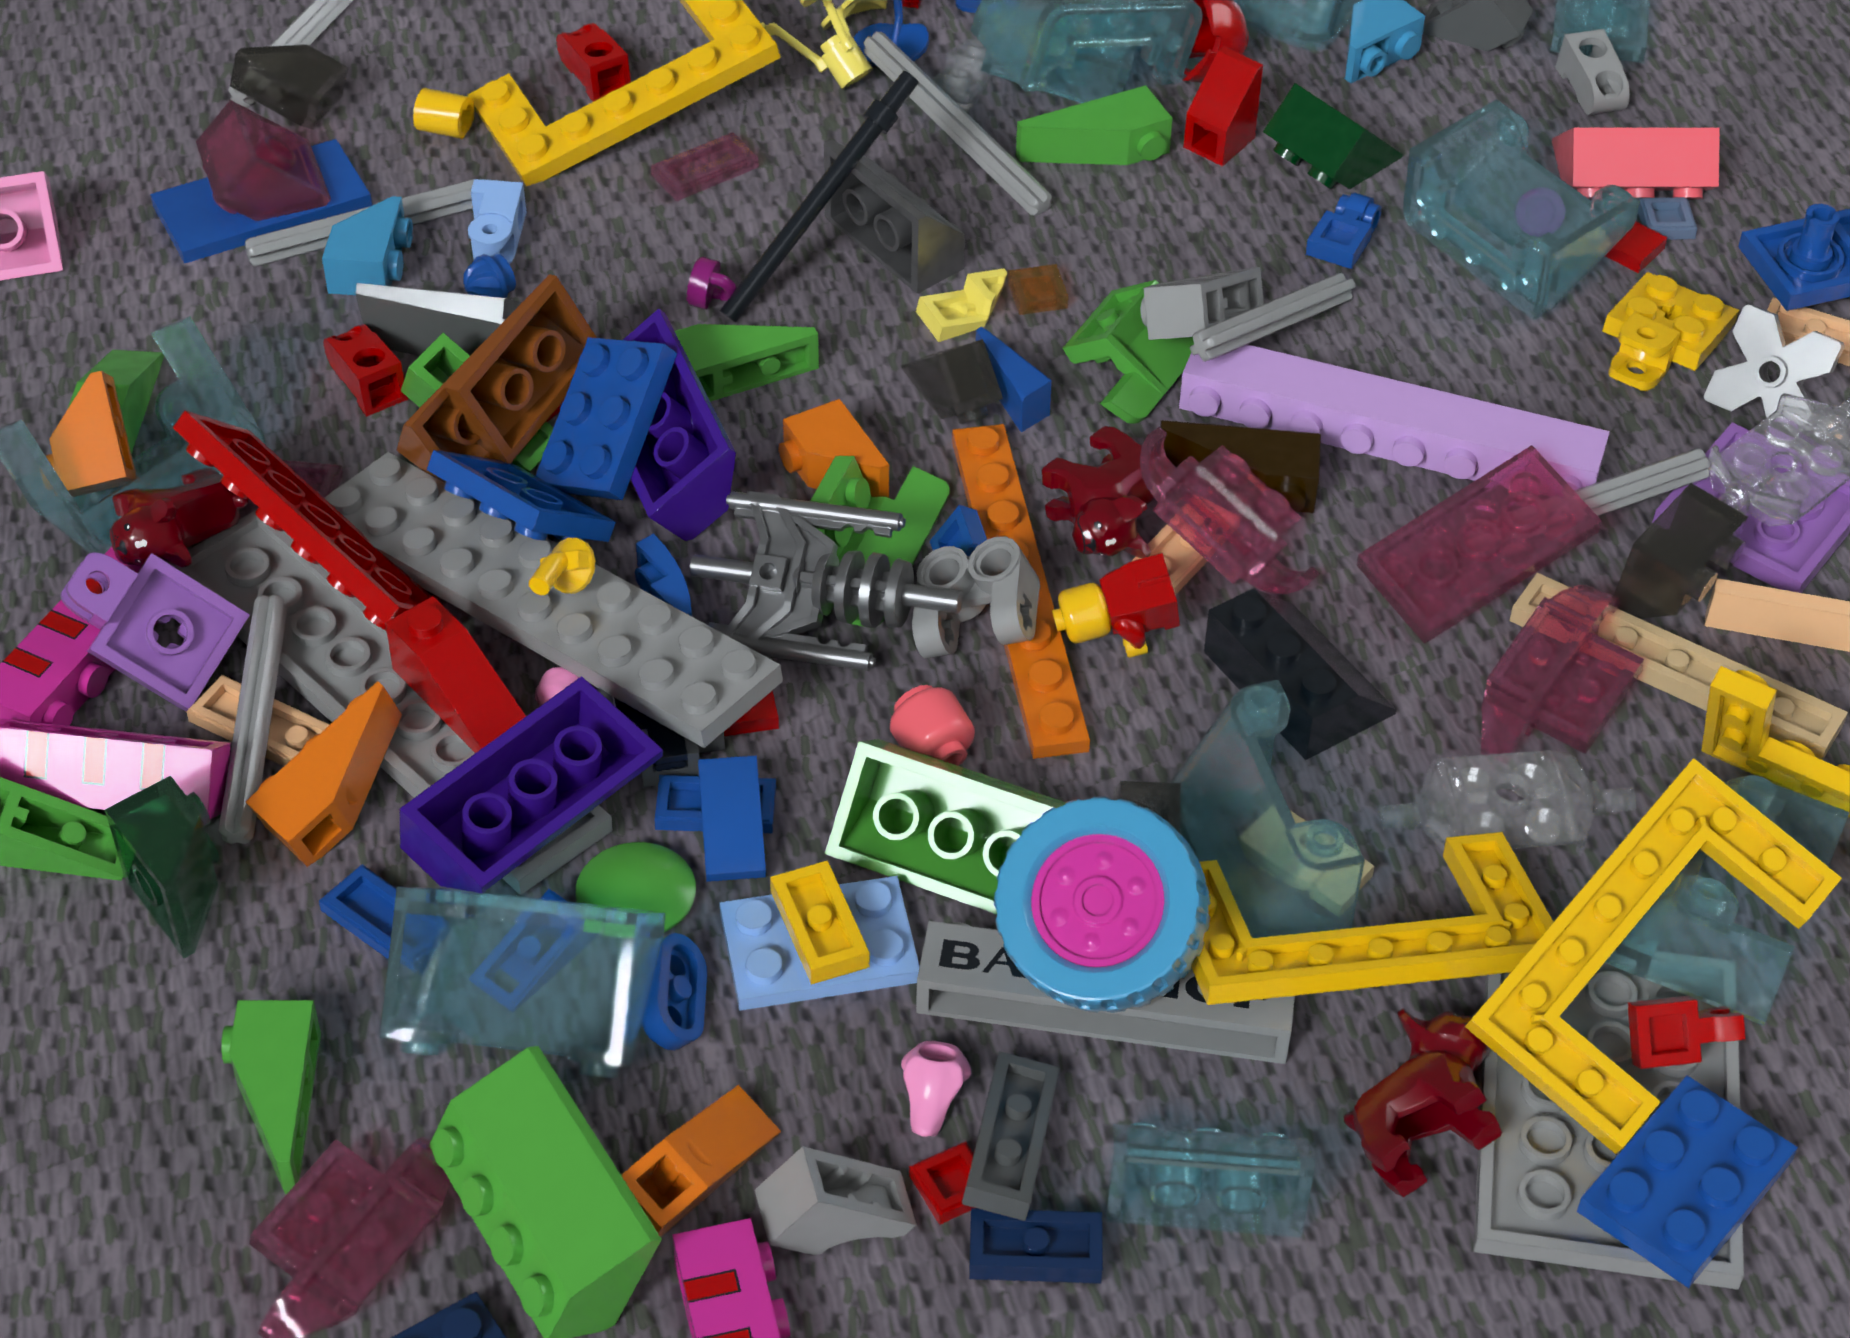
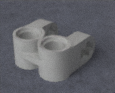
[912,536,1040,659]

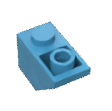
[1345,0,1425,83]
[322,196,413,295]

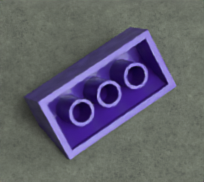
[623,308,736,541]
[399,676,663,894]

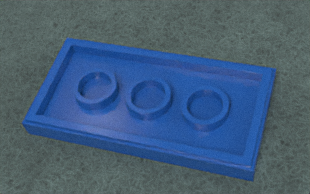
[150,139,372,264]

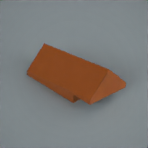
[396,274,597,483]

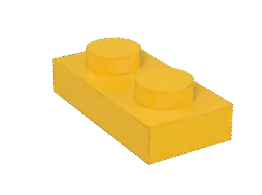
[770,860,870,985]

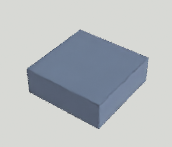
[1637,197,1698,240]

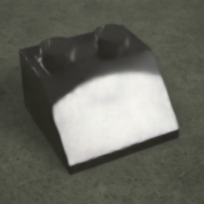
[1610,483,1748,619]

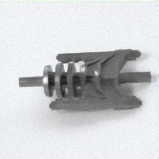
[690,491,963,671]

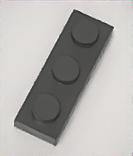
[962,1051,1060,1221]

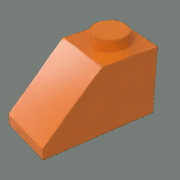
[46,371,138,497]
[779,399,889,498]

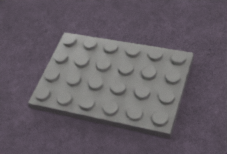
[1473,943,1744,1290]

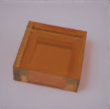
[1007,264,1069,315]

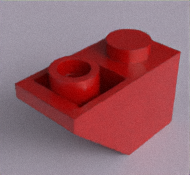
[1183,46,1264,166]

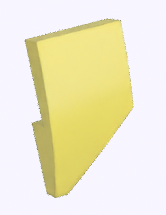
[916,268,1007,342]

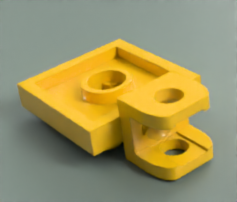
[1602,272,1739,391]

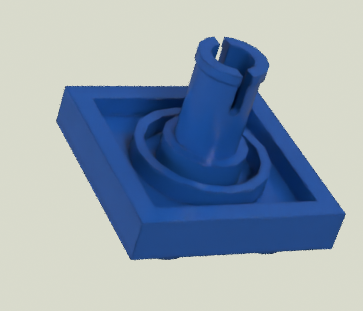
[1738,204,1850,311]

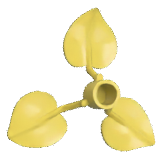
[761,0,887,90]

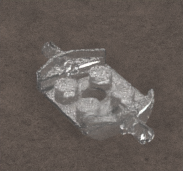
[1706,393,1850,526]
[1378,750,1636,855]

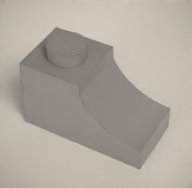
[755,1146,916,1255]

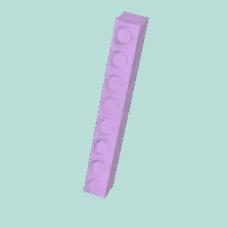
[1179,345,1610,499]

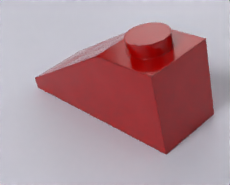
[385,596,526,753]

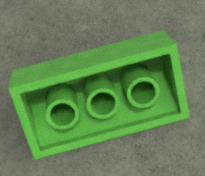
[825,739,1066,914]
[429,1046,662,1338]

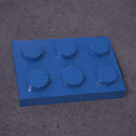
[535,337,677,500]
[426,450,616,542]
[1577,1075,1798,1288]

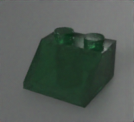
[105,775,220,959]

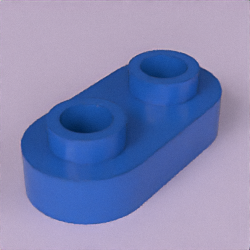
[641,933,707,1051]

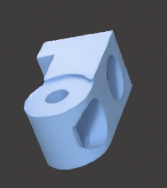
[468,179,527,264]

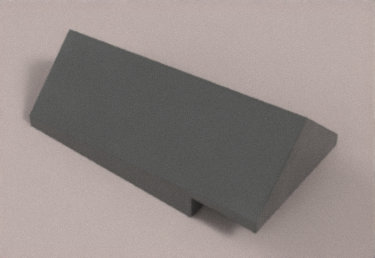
[355,283,522,356]

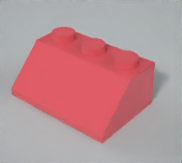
[1552,127,1720,200]

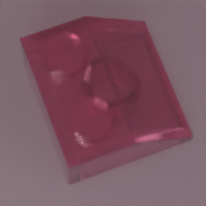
[196,100,331,221]

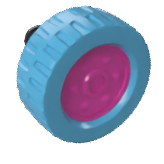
[994,797,1210,1013]

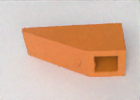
[245,681,402,867]
[621,1085,781,1237]

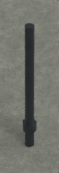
[720,70,919,323]

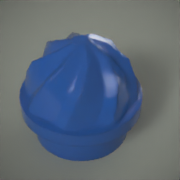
[463,254,516,298]

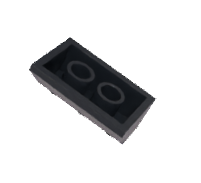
[1204,588,1396,760]

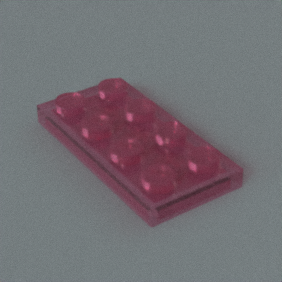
[1357,445,1602,644]

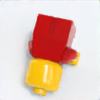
[1052,553,1180,658]

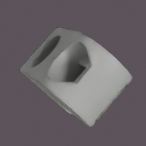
[1555,29,1630,116]

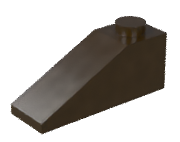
[1157,420,1321,514]

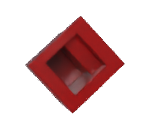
[556,23,631,102]
[323,324,409,417]

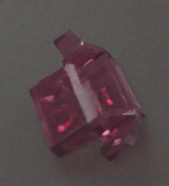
[1140,427,1320,594]
[1481,585,1644,767]
[249,1136,450,1338]

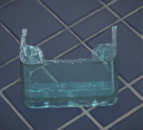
[0,316,266,554]
[1605,775,1850,1026]

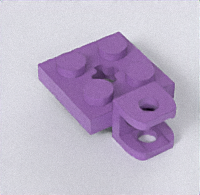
[60,553,250,711]

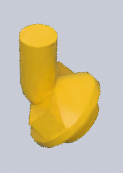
[529,538,596,595]

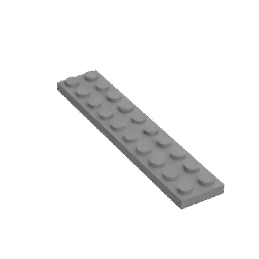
[324,452,783,748]
[169,509,613,895]

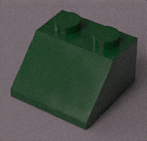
[1263,83,1403,190]

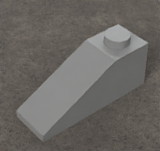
[1140,267,1264,340]

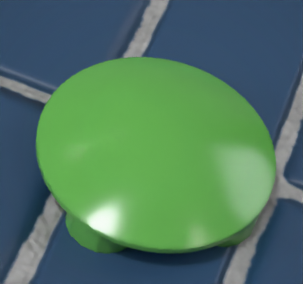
[575,842,696,945]

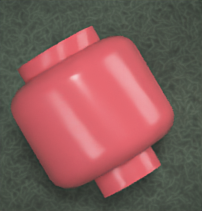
[889,685,975,766]

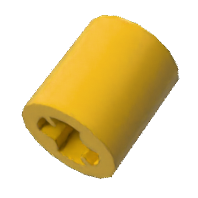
[413,88,475,139]

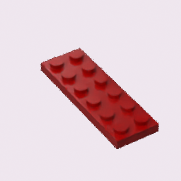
[173,410,432,630]

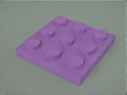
[1652,422,1850,593]

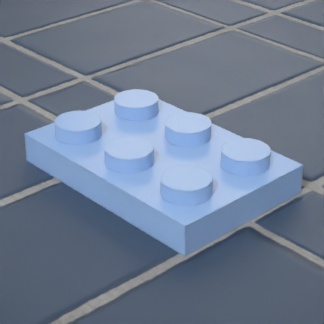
[719,876,920,1011]

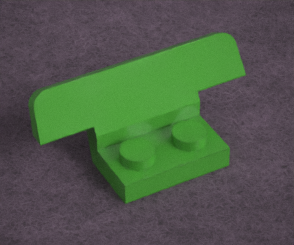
[1062,280,1194,424]
[810,456,950,627]

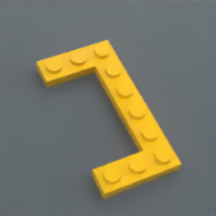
[467,0,781,186]
[1701,666,1850,817]
[1465,758,1842,1154]
[1191,832,1553,1005]

